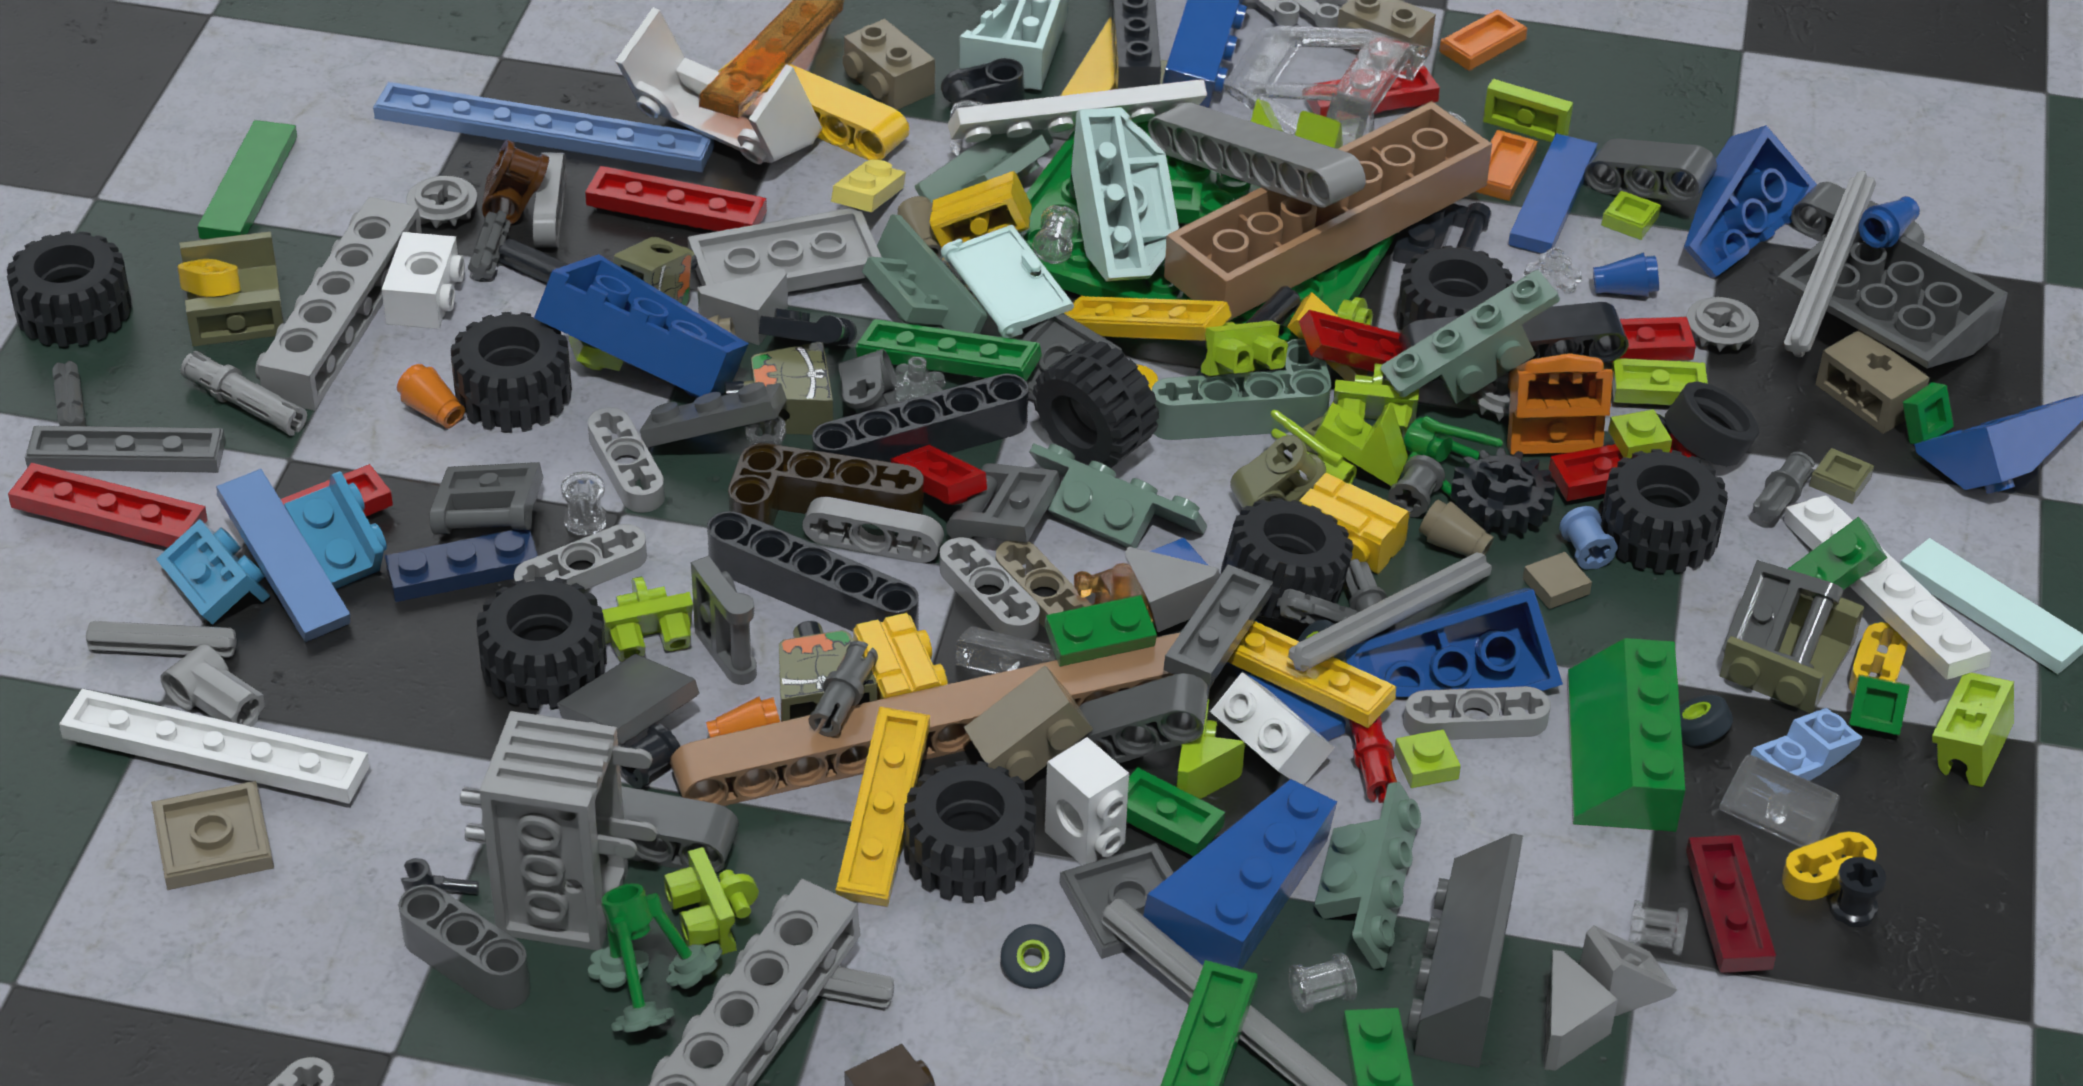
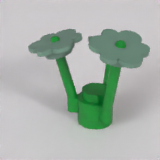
[587,883,722,1032]

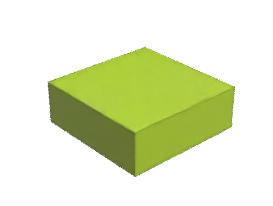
[1601,191,1661,240]

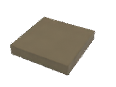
[151,781,274,890]

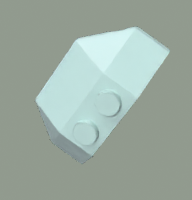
[1071,107,1179,281]

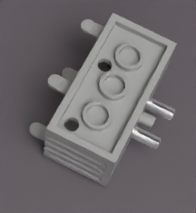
[460,711,658,950]

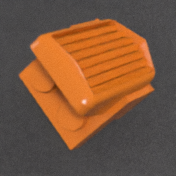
[1507,353,1613,454]

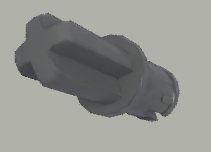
[1753,452,1815,522]
[1344,559,1396,639]

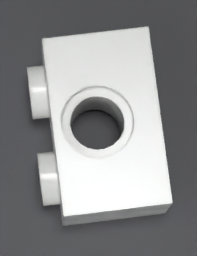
[382,232,465,329]
[1210,672,1335,785]
[1045,737,1129,865]

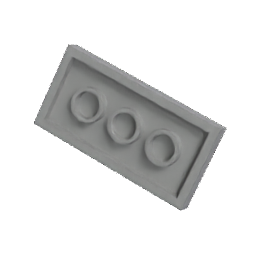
[688,208,882,292]

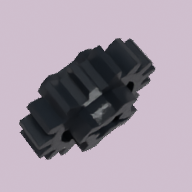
[1450,448,1556,535]

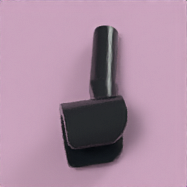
[401,858,479,895]

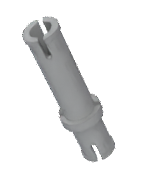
[181,351,307,436]

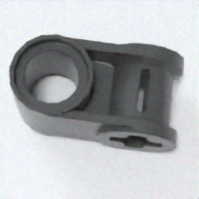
[839,349,897,414]

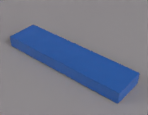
[1508,133,1597,256]

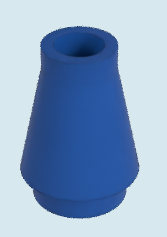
[1859,196,1920,248]
[1593,252,1659,297]

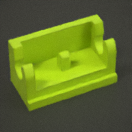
[1932,673,2014,787]

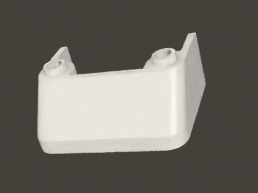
[615,7,822,164]

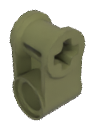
[1230,435,1326,508]

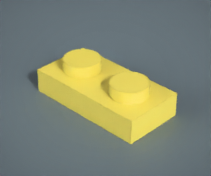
[831,159,906,212]

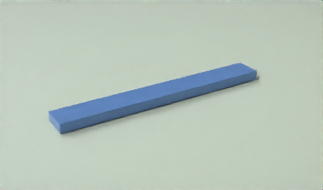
[373,82,714,173]

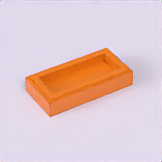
[1439,9,1527,71]
[1475,130,1538,201]

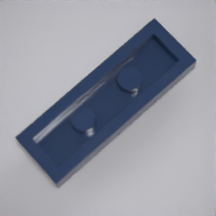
[385,530,538,602]

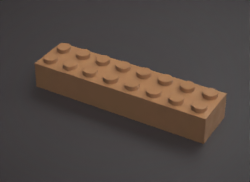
[1164,101,1492,322]

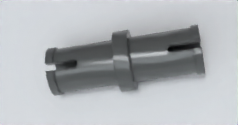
[808,641,878,737]

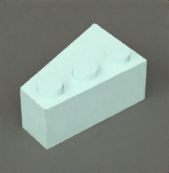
[959,0,1068,90]

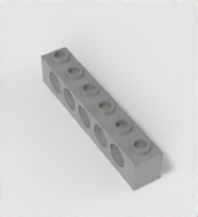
[255,197,422,411]
[649,879,861,1086]

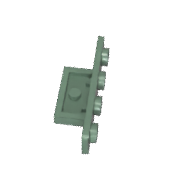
[915,128,1053,203]
[862,214,988,334]
[1381,270,1560,404]
[1029,443,1207,548]
[1314,782,1421,969]

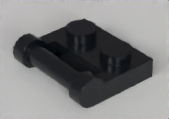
[1393,202,1492,264]
[758,308,857,345]

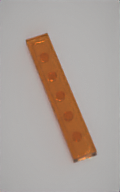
[699,0,844,118]

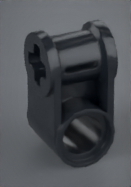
[940,58,1025,113]

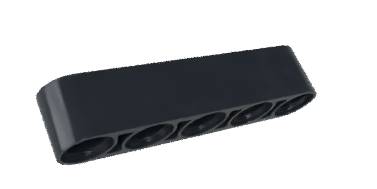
[1399,302,1629,381]
[812,374,1029,462]
[707,511,919,631]

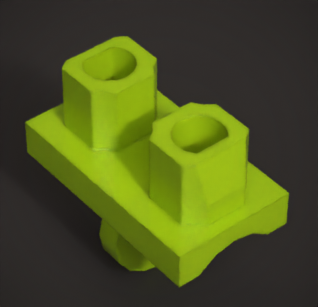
[1201,321,1288,376]
[1333,364,1419,440]
[602,576,693,662]
[664,847,759,955]

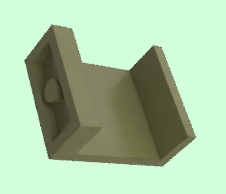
[180,231,283,347]
[1720,594,1864,713]

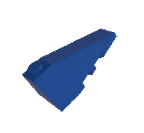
[1684,125,1817,278]
[1914,394,2083,494]
[1345,588,1563,697]

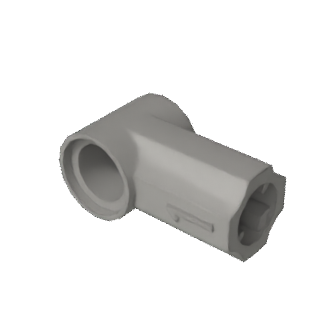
[160,644,265,727]

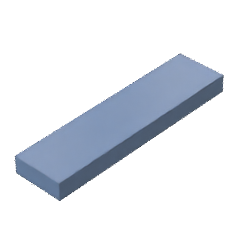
[216,469,350,642]

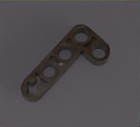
[728,443,924,527]

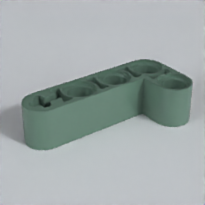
[1152,339,1331,440]

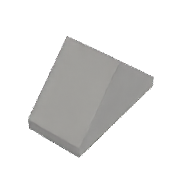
[697,268,788,345]
[1125,546,1220,632]
[1580,925,1677,1017]
[1544,950,1618,1071]

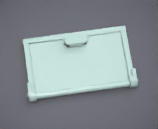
[941,225,1074,338]

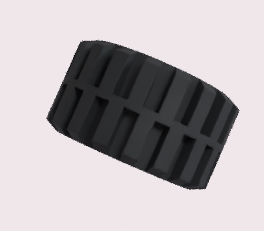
[7,231,131,347]
[1396,245,1515,330]
[450,312,572,431]
[1033,340,1159,468]
[1601,449,1728,573]
[1221,499,1353,622]
[476,577,607,709]
[904,761,1036,901]

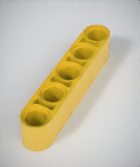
[718,48,910,160]

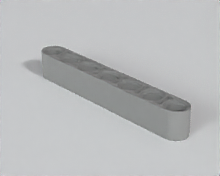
[1148,102,1366,208]

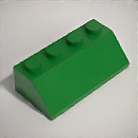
[1567,638,1685,832]

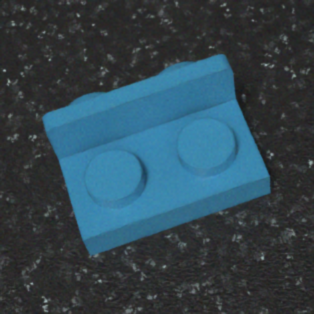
[284,471,387,589]
[156,519,270,624]

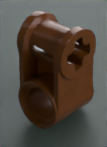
[482,140,549,224]

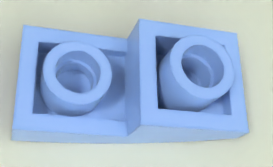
[1747,708,1862,794]

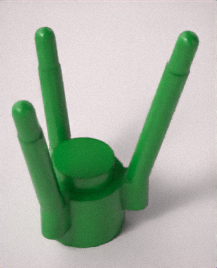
[1404,416,1503,502]

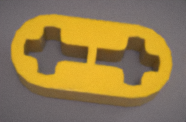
[177,259,241,297]
[1849,622,1908,695]
[1782,831,1877,900]

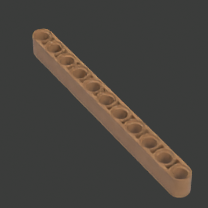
[670,633,1214,806]

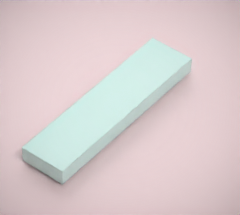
[1900,538,2083,674]

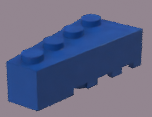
[1162,0,1247,108]
[534,254,749,398]
[1143,779,1337,970]

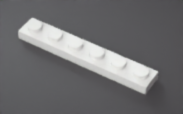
[948,79,1207,143]
[1784,495,1992,680]
[59,689,370,803]

